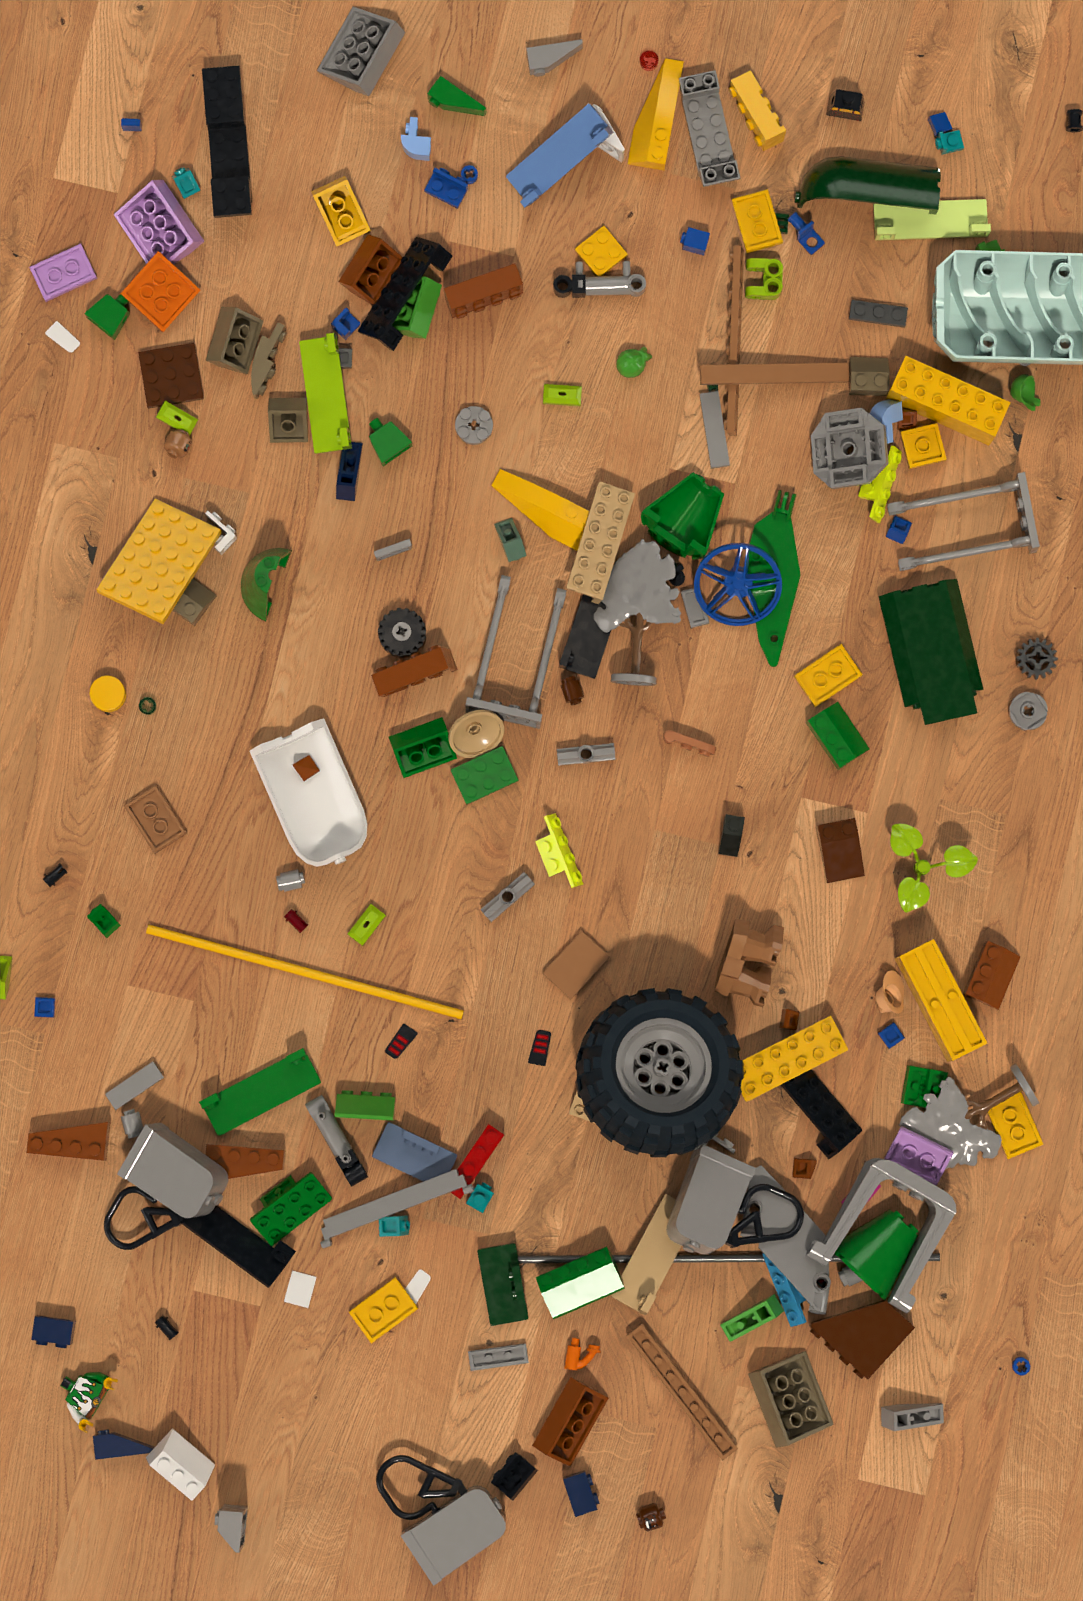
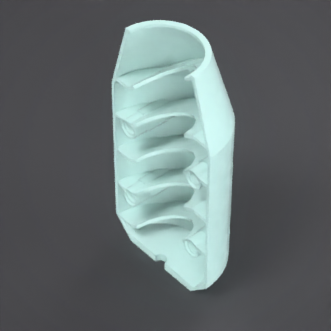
[932,250,1083,365]

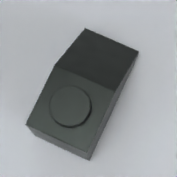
[719,814,745,857]

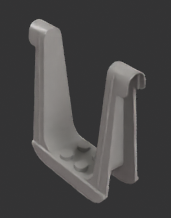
[806,1158,957,1313]

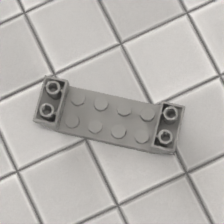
[679,70,740,187]

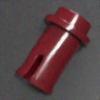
[284,909,308,933]

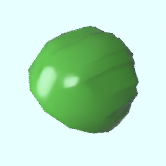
[616,346,652,378]
[1010,374,1041,411]

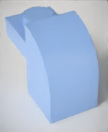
[401,117,431,161]
[870,399,903,443]

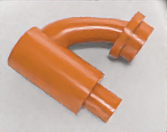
[564,1338,601,1371]

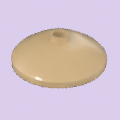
[448,710,504,758]

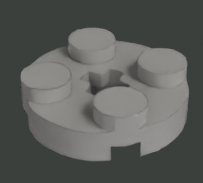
[455,406,493,445]
[1008,692,1048,731]

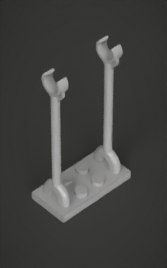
[887,472,1040,571]
[466,575,567,729]

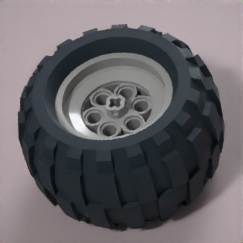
[575,988,744,1157]

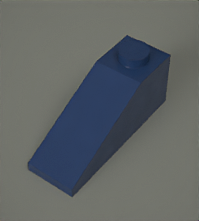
[336,442,363,501]
[93,1429,155,1460]

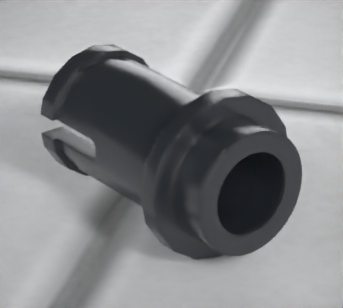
[43,863,68,887]
[155,1315,179,1340]

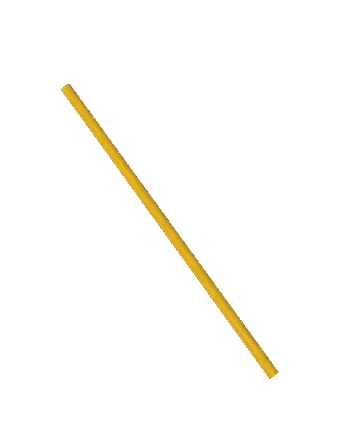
[146,924,464,1020]

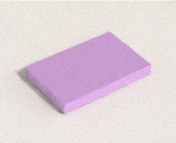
[29,244,97,302]
[884,1126,954,1185]

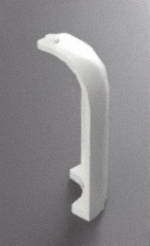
[250,718,367,867]

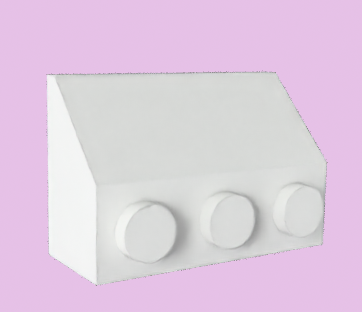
[146,1428,215,1501]

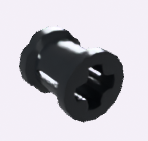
[1066,109,1083,133]

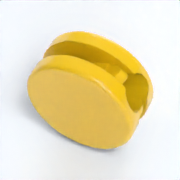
[89,675,126,712]

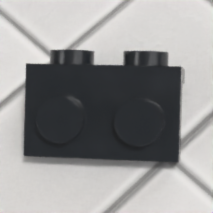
[491,1452,538,1501]

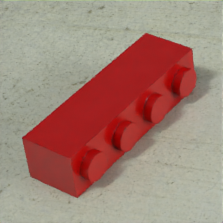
[450,1124,504,1199]

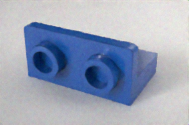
[424,168,468,209]

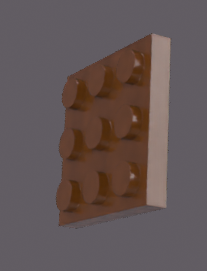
[138,343,204,409]

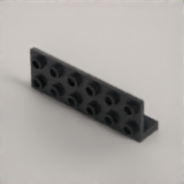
[358,237,453,351]
[559,594,611,679]
[781,1070,862,1159]
[182,1206,296,1288]

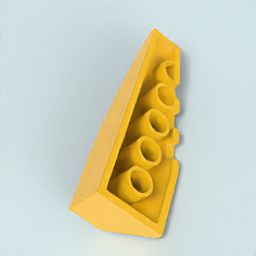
[628,58,684,171]
[491,469,589,551]

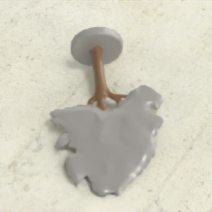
[594,539,682,686]
[899,1064,1039,1169]

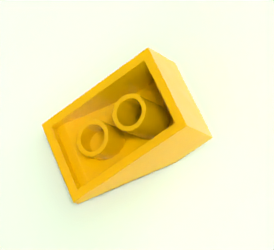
[311,176,371,246]

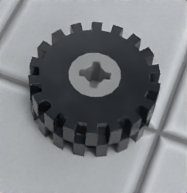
[378,608,426,658]

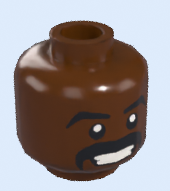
[636,1503,666,1532]

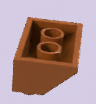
[338,234,403,305]
[963,941,1020,1010]

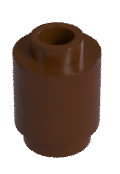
[561,676,584,706]

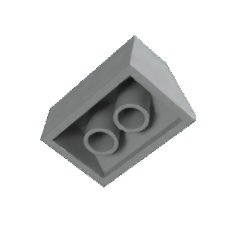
[215,1504,248,1553]

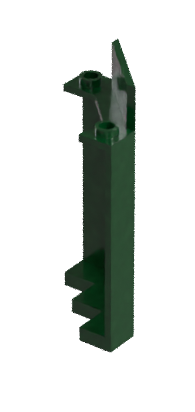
[878,579,984,725]

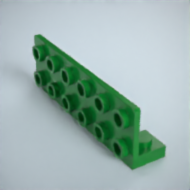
[199,1048,321,1136]

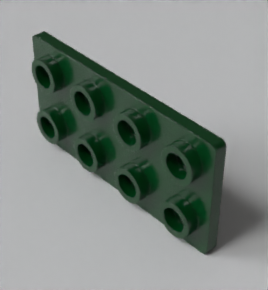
[477,1243,528,1326]

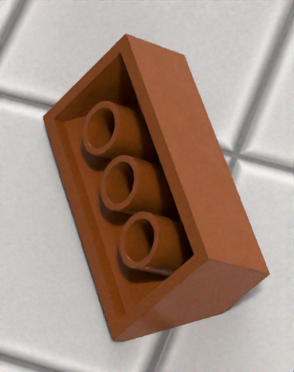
[532,1377,609,1467]

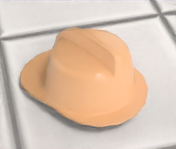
[875,970,904,1014]

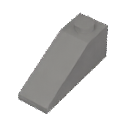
[526,39,583,77]
[881,1403,944,1431]

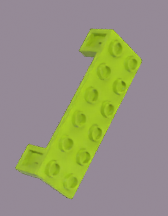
[299,333,352,454]

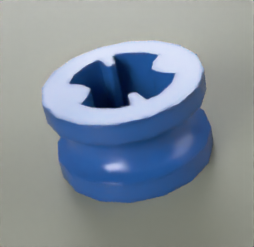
[461,165,478,184]
[1012,1357,1030,1376]

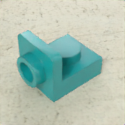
[935,130,964,155]
[171,167,200,199]
[466,1182,494,1213]
[379,1215,410,1237]

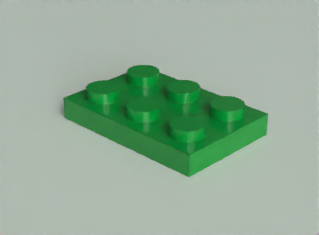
[451,746,519,805]

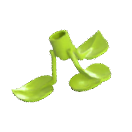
[890,824,978,913]

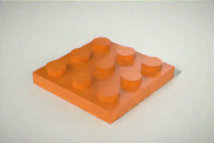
[120,251,200,332]

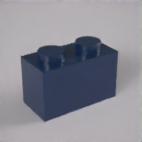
[31,1315,76,1348]
[563,1470,600,1517]

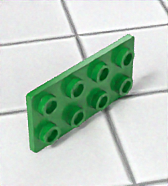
[250,1172,332,1246]

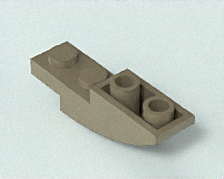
[251,322,287,399]

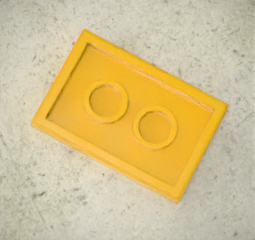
[732,189,783,253]
[794,644,863,707]
[988,1092,1044,1159]
[349,1277,419,1344]

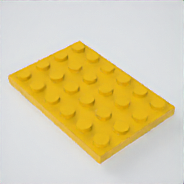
[96,499,221,624]

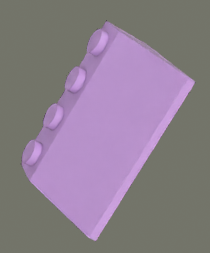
[113,180,204,265]

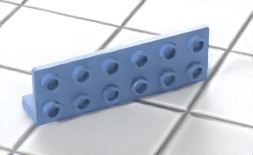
[506,103,614,208]

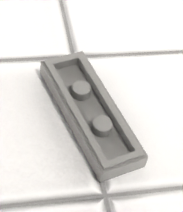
[105,1061,164,1110]
[468,1343,529,1371]

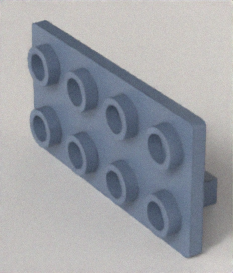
[372,1122,457,1181]

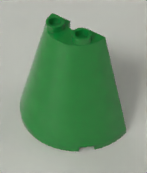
[641,472,724,560]
[241,548,292,621]
[834,1209,919,1300]

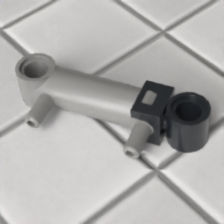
[553,261,646,298]
[305,1095,368,1187]

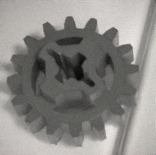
[1015,638,1058,680]

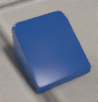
[928,112,953,137]
[886,516,912,544]

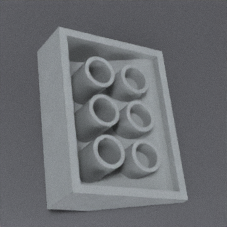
[317,7,405,96]

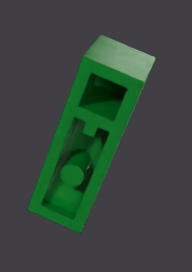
[427,75,487,116]

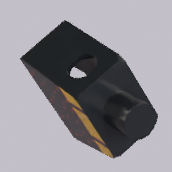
[826,89,865,121]

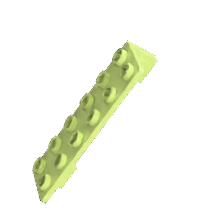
[873,199,991,240]

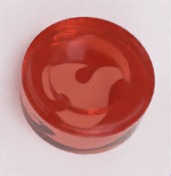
[640,51,659,71]

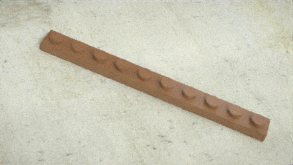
[724,245,744,436]

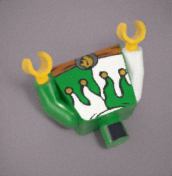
[60,1372,118,1433]

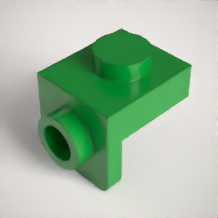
[87,904,121,938]

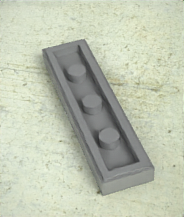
[699,391,730,469]

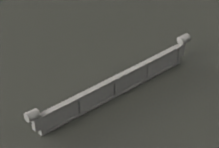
[320,1169,474,1249]

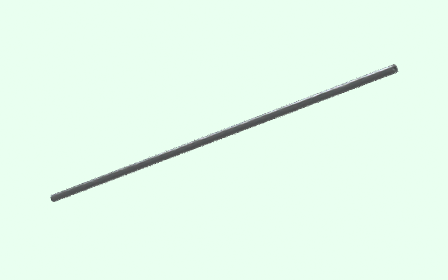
[518,1253,940,1264]

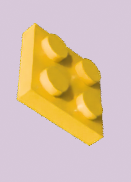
[575,226,628,276]
[900,423,947,469]

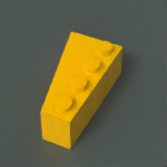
[728,70,786,151]

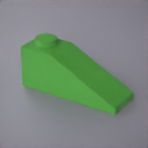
[720,1294,784,1342]

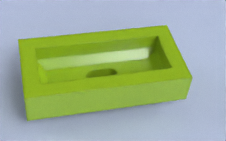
[543,384,582,407]
[155,401,198,435]
[348,904,386,946]

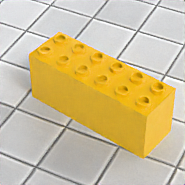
[885,356,1011,446]
[894,939,988,1062]

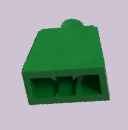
[84,294,130,340]
[369,418,413,467]

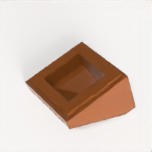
[897,408,917,430]
[293,755,320,781]
[792,1158,817,1179]

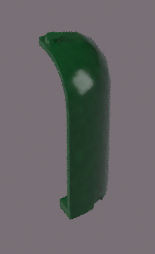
[794,156,941,215]

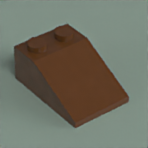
[816,818,865,883]

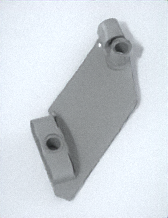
[740,1165,831,1314]

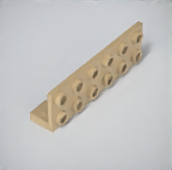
[566,482,635,604]
[611,1194,681,1315]

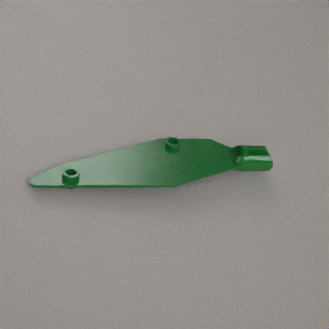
[747,490,801,667]

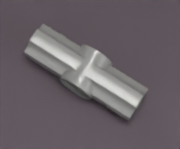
[557,743,616,766]
[480,872,535,922]

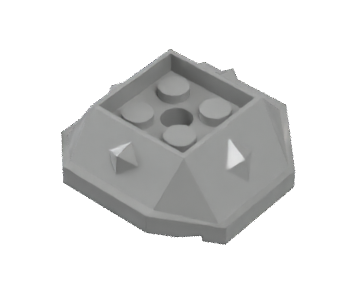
[811,408,889,489]

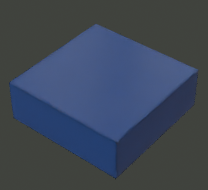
[121,118,142,131]
[34,997,56,1018]
[878,1022,905,1049]

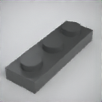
[849,300,908,328]

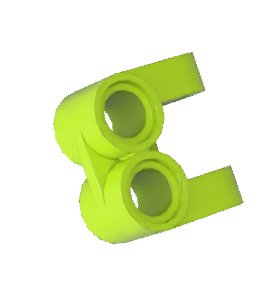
[745,258,783,300]

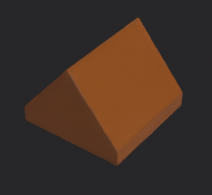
[779,1009,799,1031]

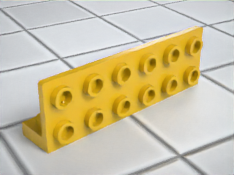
[741,1016,848,1102]

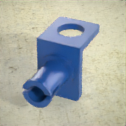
[788,212,825,255]

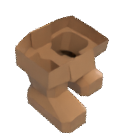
[715,919,784,1008]

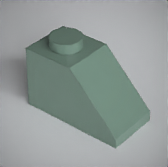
[494,518,527,562]

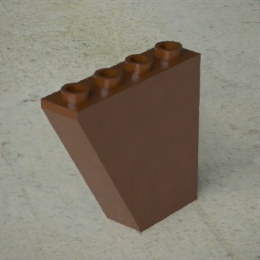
[809,1300,915,1379]

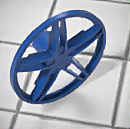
[694,543,782,626]

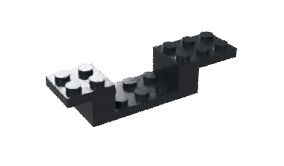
[202,65,252,218]

